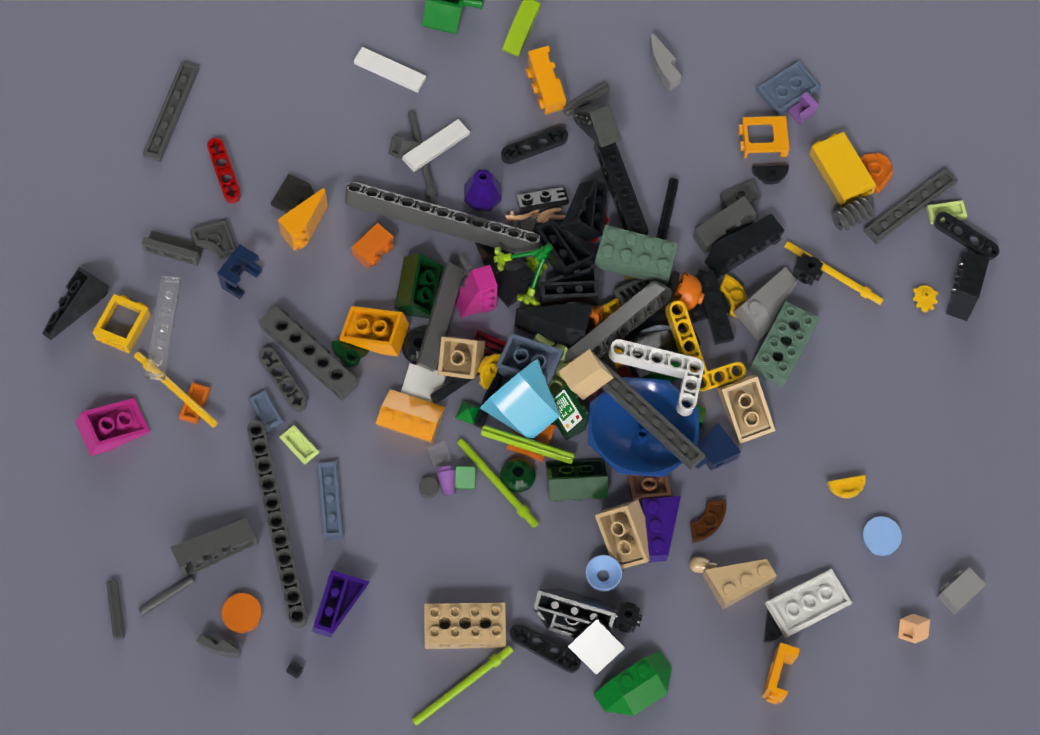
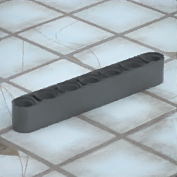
[565,281,672,363]

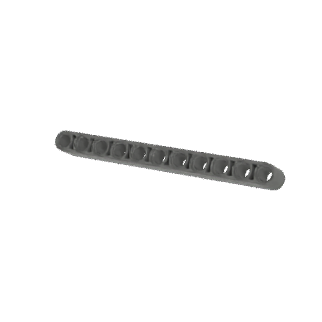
[345,182,540,257]
[247,420,308,628]

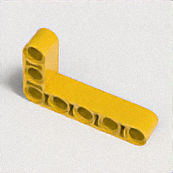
[665,301,746,392]

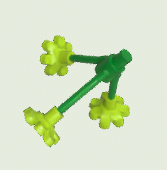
[494,243,553,307]

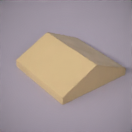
[559,348,614,400]

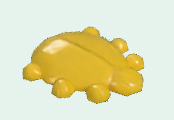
[913,285,938,313]

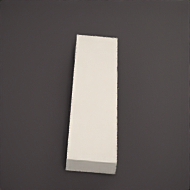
[354,47,426,93]
[402,119,470,172]

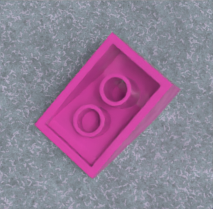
[75,398,150,456]

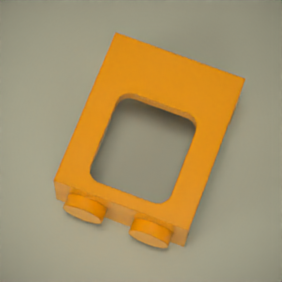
[738,116,790,158]
[762,642,800,704]

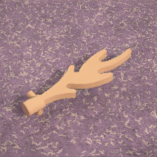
[505,208,566,224]

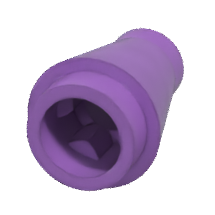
[436,466,456,495]

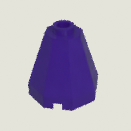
[464,169,501,211]

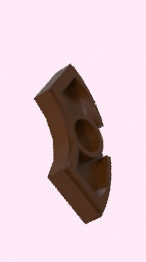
[689,499,726,543]

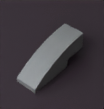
[649,34,682,91]

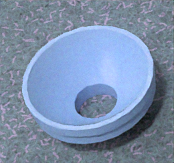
[586,555,622,592]

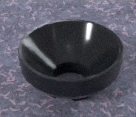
[402,330,426,364]

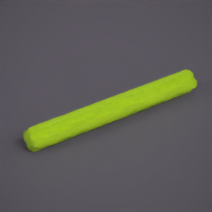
[481,425,575,464]

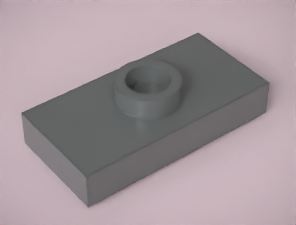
[720,181,761,208]

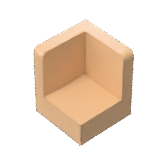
[898,614,930,644]

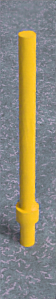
[784,241,884,305]
[134,351,218,428]

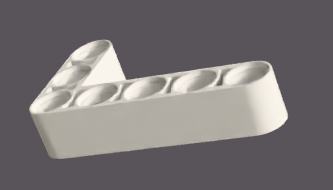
[609,339,704,416]

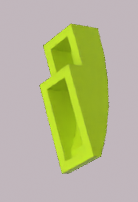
[502,0,541,57]

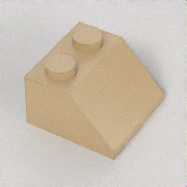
[438,337,485,379]

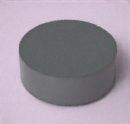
[419,477,439,498]

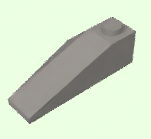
[733,267,797,341]

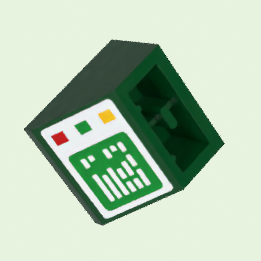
[553,385,589,441]

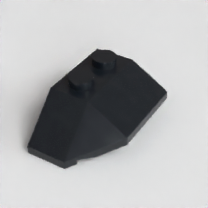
[533,589,616,638]

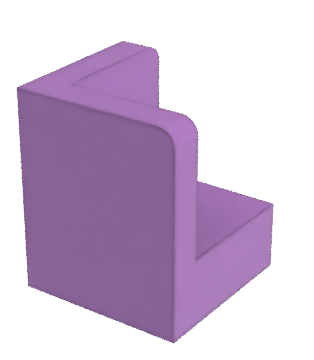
[788,92,819,124]

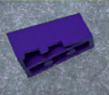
[311,570,370,638]

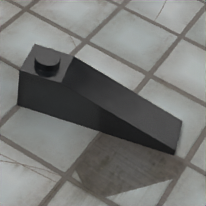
[475,242,537,308]
[42,267,110,340]
[623,327,701,378]

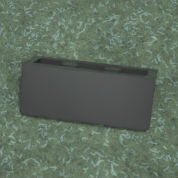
[141,231,205,266]

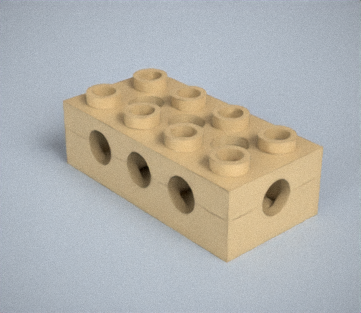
[424,603,506,649]

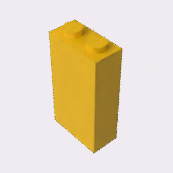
[809,132,876,207]

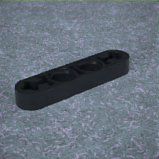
[501,127,568,164]
[933,212,1000,260]
[510,624,581,673]

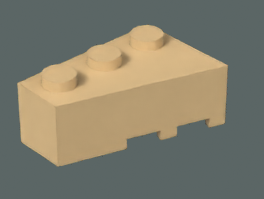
[703,559,777,609]

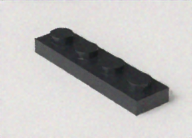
[695,270,734,345]

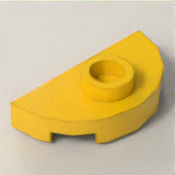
[478,353,501,390]
[827,475,866,498]

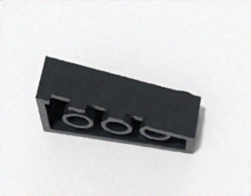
[705,213,785,279]

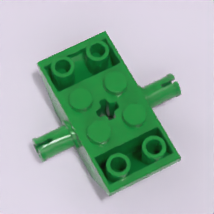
[422,0,484,34]

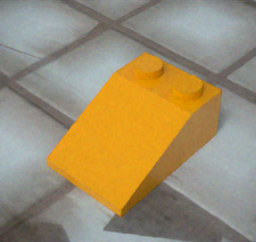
[278,188,328,251]
[339,306,410,357]

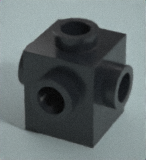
[792,253,823,286]
[614,602,642,633]

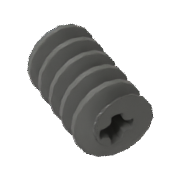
[832,196,874,231]

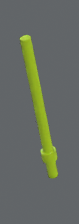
[457,438,539,528]
[412,645,514,726]

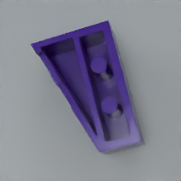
[640,496,681,563]

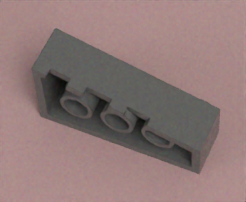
[170,518,258,579]

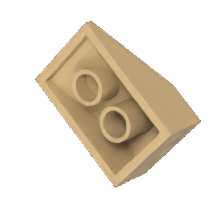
[716,374,776,444]
[595,499,650,569]

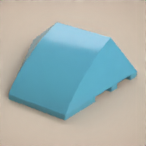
[480,359,561,440]

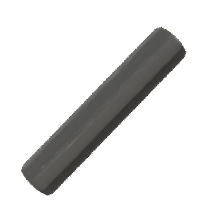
[563,82,610,116]
[106,580,125,639]

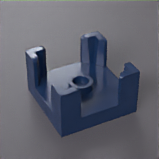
[217,244,262,300]

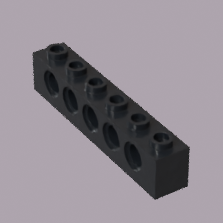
[594,142,649,236]

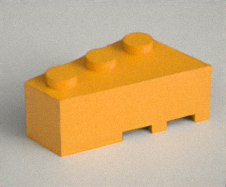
[525,45,566,115]

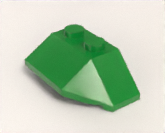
[593,651,672,716]

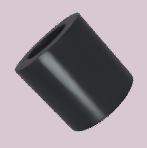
[286,661,304,679]

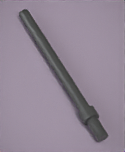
[408,112,439,206]

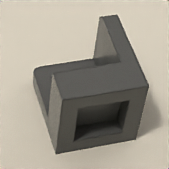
[388,136,420,159]

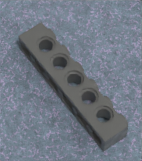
[259,306,358,401]

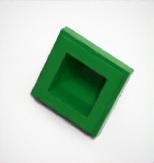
[456,401,480,425]

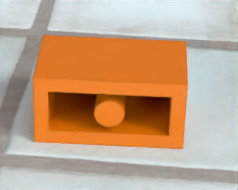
[351,223,394,269]

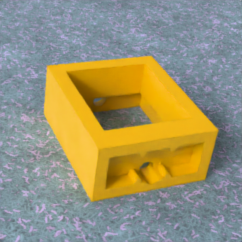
[92,294,151,354]

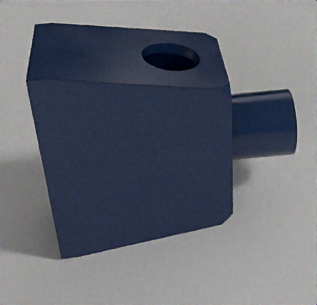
[695,423,741,470]

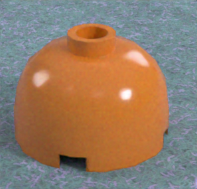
[671,272,704,311]

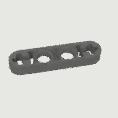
[259,347,307,412]

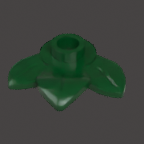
[332,341,369,367]

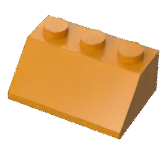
[376,389,445,444]

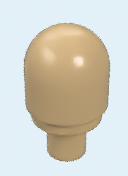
[689,557,717,573]

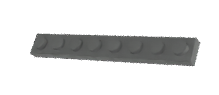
[599,358,705,470]

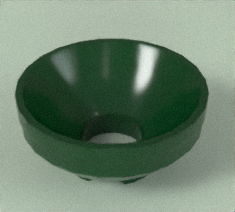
[500,458,536,493]

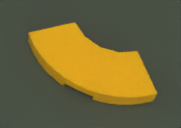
[719,274,749,318]

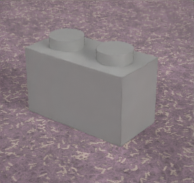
[937,567,986,615]

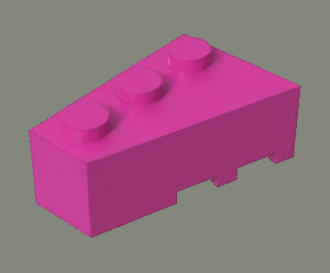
[455,265,497,318]

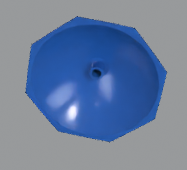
[588,377,699,477]

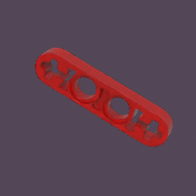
[207,138,241,204]

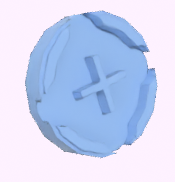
[862,516,902,556]

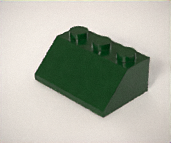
[394,253,444,319]
[546,459,608,502]

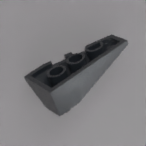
[514,302,593,346]

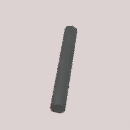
[138,576,194,616]

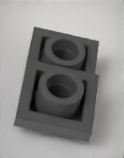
[196,634,241,658]

